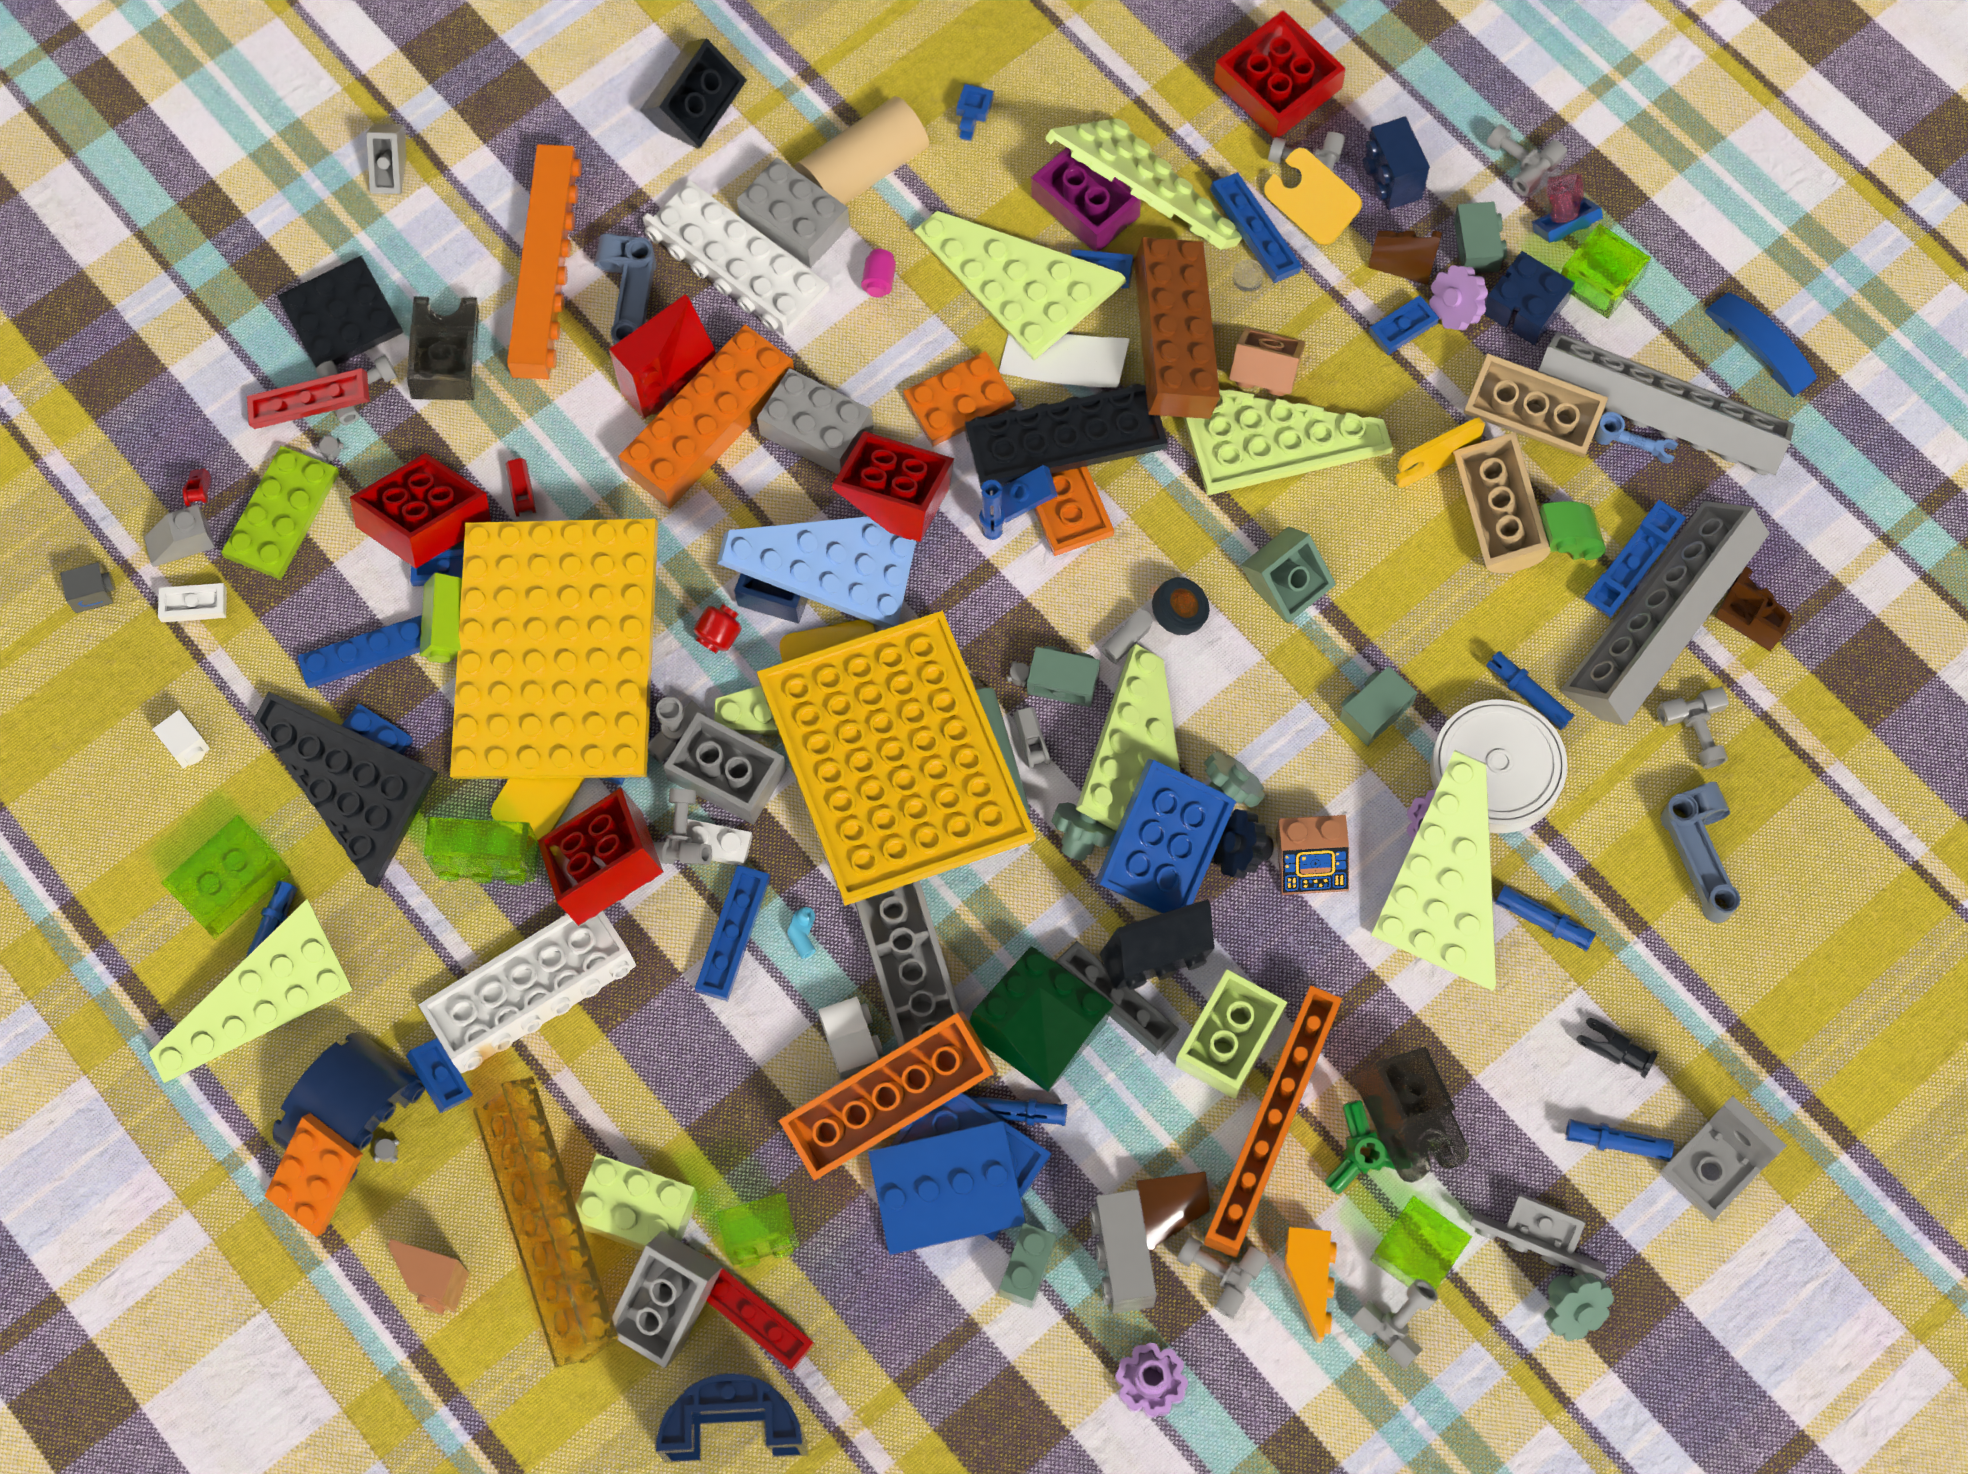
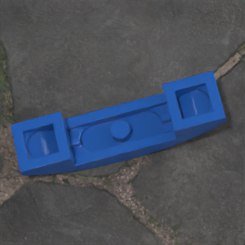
[1704,292,1817,398]
[1584,499,1686,618]

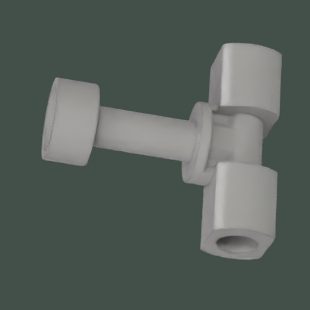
[1486,124,1567,197]
[1268,132,1345,172]
[315,355,397,426]
[1656,687,1729,769]
[648,697,707,763]
[653,788,712,865]
[1176,1236,1268,1320]
[1352,1279,1438,1370]

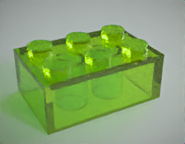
[161,815,291,940]
[423,817,539,886]

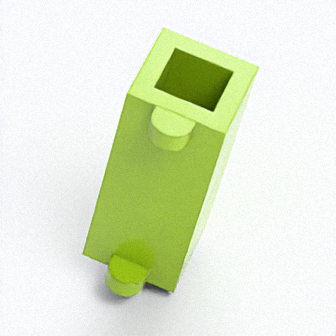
[419,573,462,663]

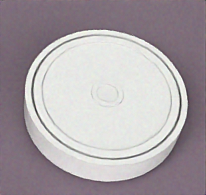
[1430,699,1567,833]

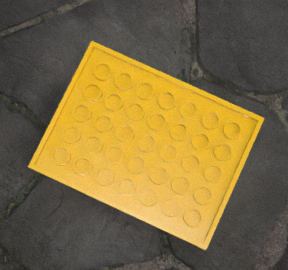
[450,518,658,779]
[757,611,1036,906]

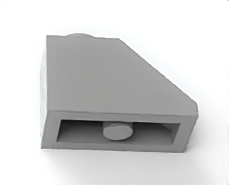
[366,124,406,194]
[144,504,215,567]

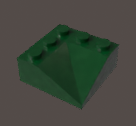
[969,946,1114,1092]

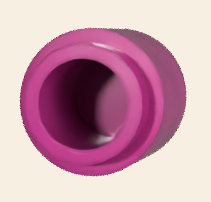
[861,249,896,298]

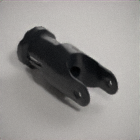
[1576,1018,1659,1079]

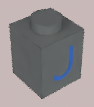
[60,562,116,614]

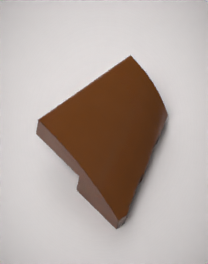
[1368,231,1443,285]
[1715,566,1792,651]
[1136,1171,1210,1252]

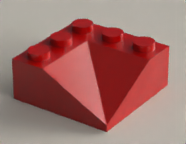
[1214,10,1346,139]
[609,294,716,419]
[832,431,955,542]
[349,453,491,569]
[537,788,664,926]

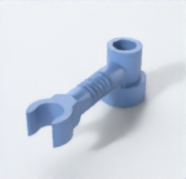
[1594,412,1678,463]

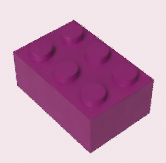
[1031,147,1141,252]

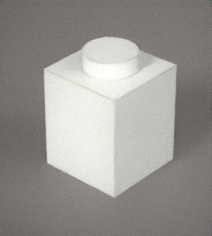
[152,709,210,769]

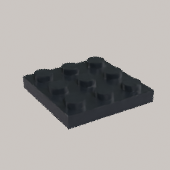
[277,255,403,368]

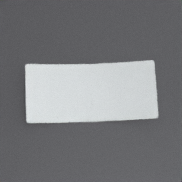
[999,334,1130,387]

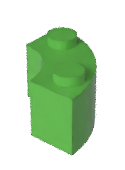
[1539,501,1606,560]

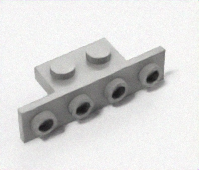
[1470,1193,1607,1280]

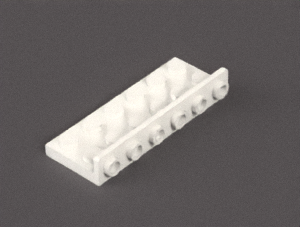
[643,181,829,336]
[418,911,636,1074]

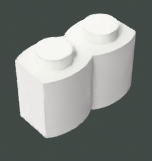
[818,997,884,1078]

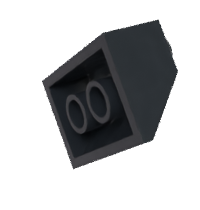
[640,38,747,149]
[1099,899,1215,990]

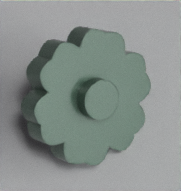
[1204,751,1265,808]
[1051,802,1116,861]
[1544,1273,1614,1341]

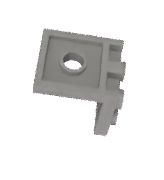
[1659,1096,1787,1222]

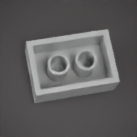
[737,157,850,269]
[757,368,874,474]
[664,712,787,825]
[1089,1189,1156,1314]
[605,1231,723,1368]

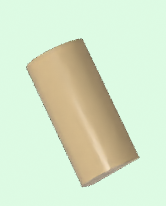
[795,96,929,205]
[1464,353,1608,458]
[1453,432,1550,573]

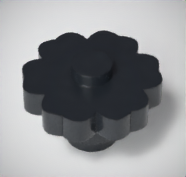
[1214,809,1274,879]

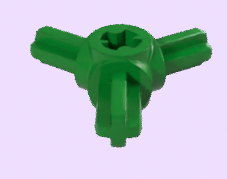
[1325,1100,1416,1195]

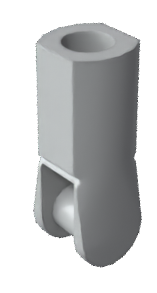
[1101,610,1153,664]
[1013,707,1050,769]

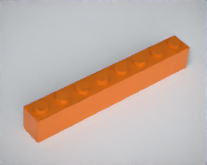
[507,144,582,380]
[1204,985,1342,1259]

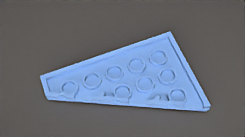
[717,516,916,629]

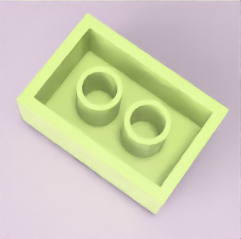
[1175,969,1287,1100]
[570,1154,698,1251]

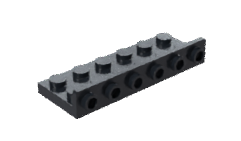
[965,384,1168,489]

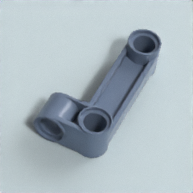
[594,233,656,345]
[1660,782,1741,923]

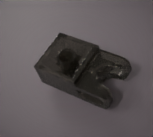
[407,296,479,400]
[1353,1046,1469,1182]

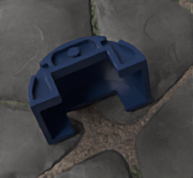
[273,1032,425,1183]
[655,1373,809,1463]

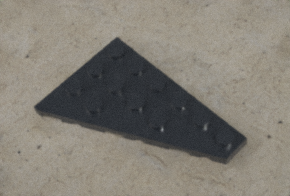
[253,691,438,888]

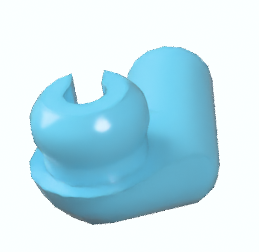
[787,907,816,959]

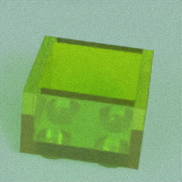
[1561,223,1651,319]
[716,1192,801,1268]
[1370,1195,1472,1290]

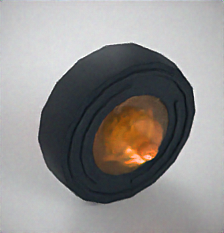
[1152,577,1210,636]

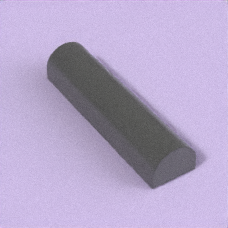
[1055,941,1179,1056]

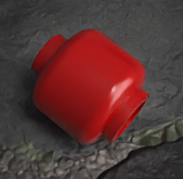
[693,604,742,654]

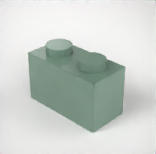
[1453,201,1507,273]
[1027,646,1100,708]
[1339,666,1417,746]
[999,1223,1057,1309]

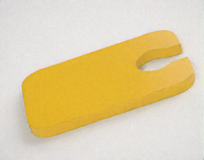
[1264,148,1362,245]
[1395,418,1485,488]
[779,619,876,663]
[491,778,586,843]

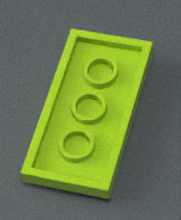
[221,446,340,580]

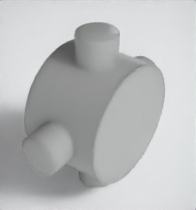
[316,435,344,461]
[1006,661,1031,687]
[373,1137,400,1163]

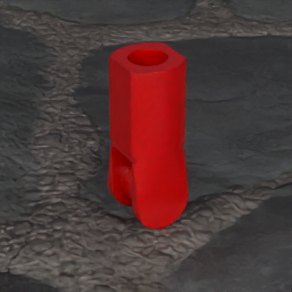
[505,458,537,517]
[182,468,211,506]

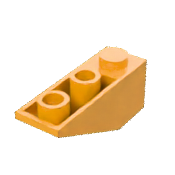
[1284,1227,1337,1343]

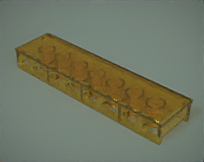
[473,1076,619,1368]

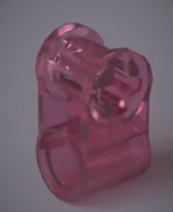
[1546,172,1584,223]

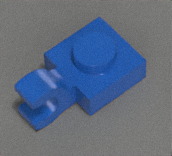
[956,84,994,141]

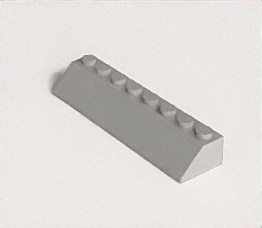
[1538,332,1795,475]
[1561,501,1770,726]

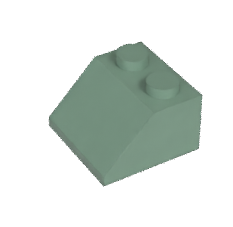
[1241,526,1336,623]

